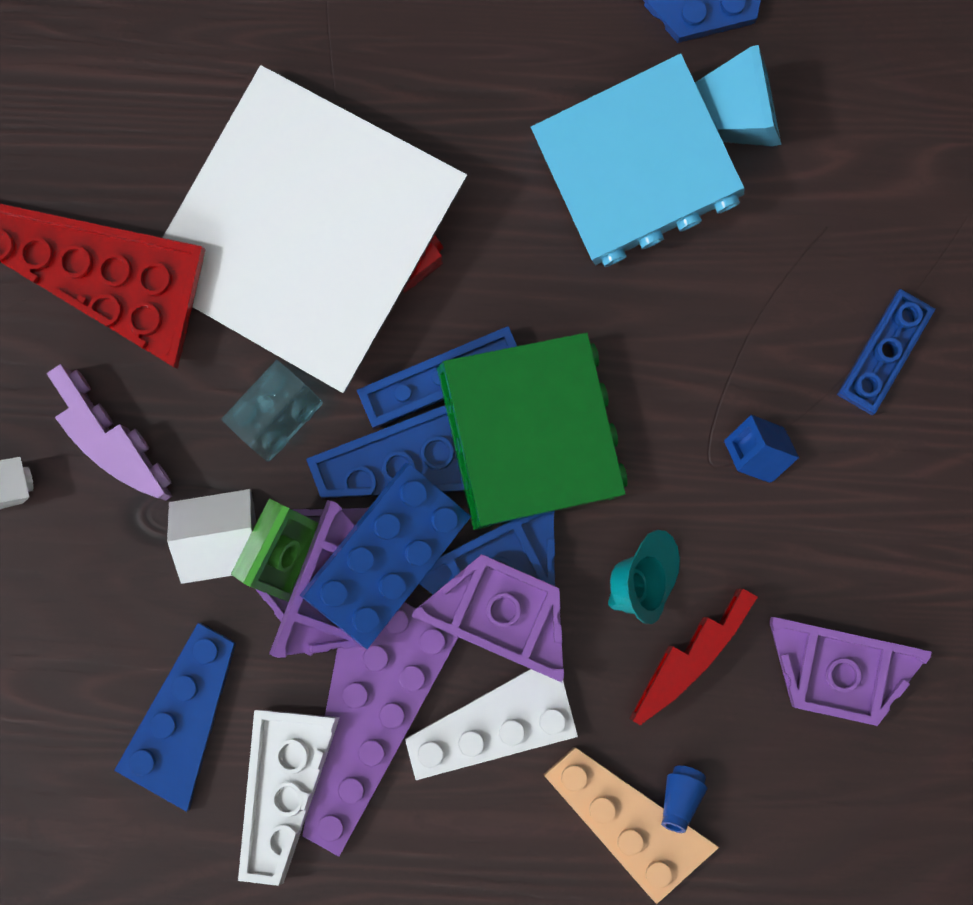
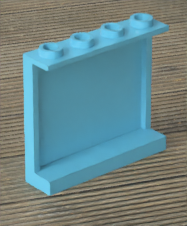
[531,53,744,267]

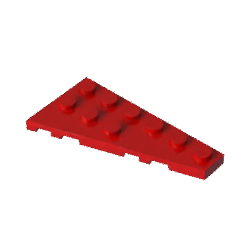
[0,204,206,369]

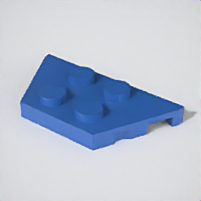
[643,0,761,43]
[419,511,555,595]

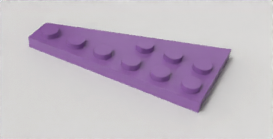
[302,602,459,856]

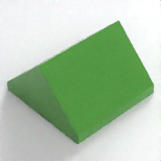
[231,499,318,602]

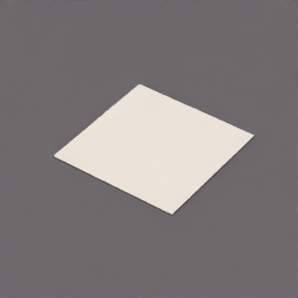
[163,65,468,393]

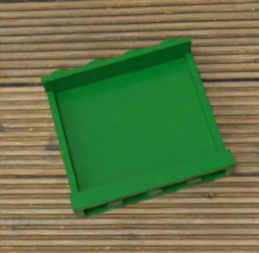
[437,333,628,530]

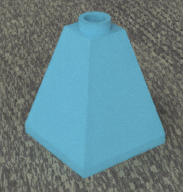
[695,45,781,146]

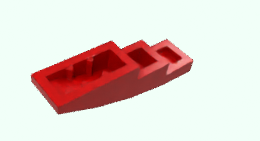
[629,589,758,725]

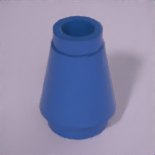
[661,765,708,833]

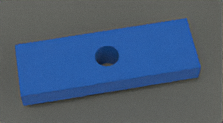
[837,289,935,415]

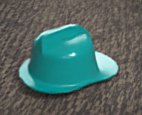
[608,530,680,624]

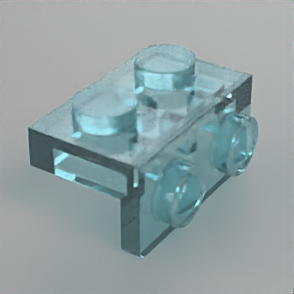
[221,359,323,462]

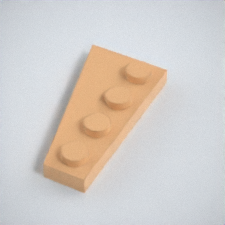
[544,747,719,904]

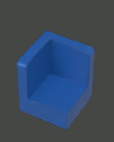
[724,415,799,483]

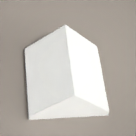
[167,489,257,584]

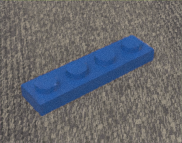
[357,326,517,429]

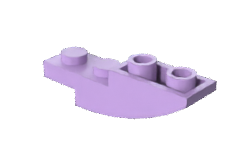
[47,364,172,501]

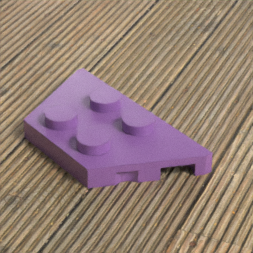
[269,500,362,658]
[412,554,564,683]
[770,617,932,726]

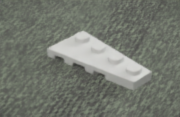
[405,669,578,780]
[238,709,340,886]

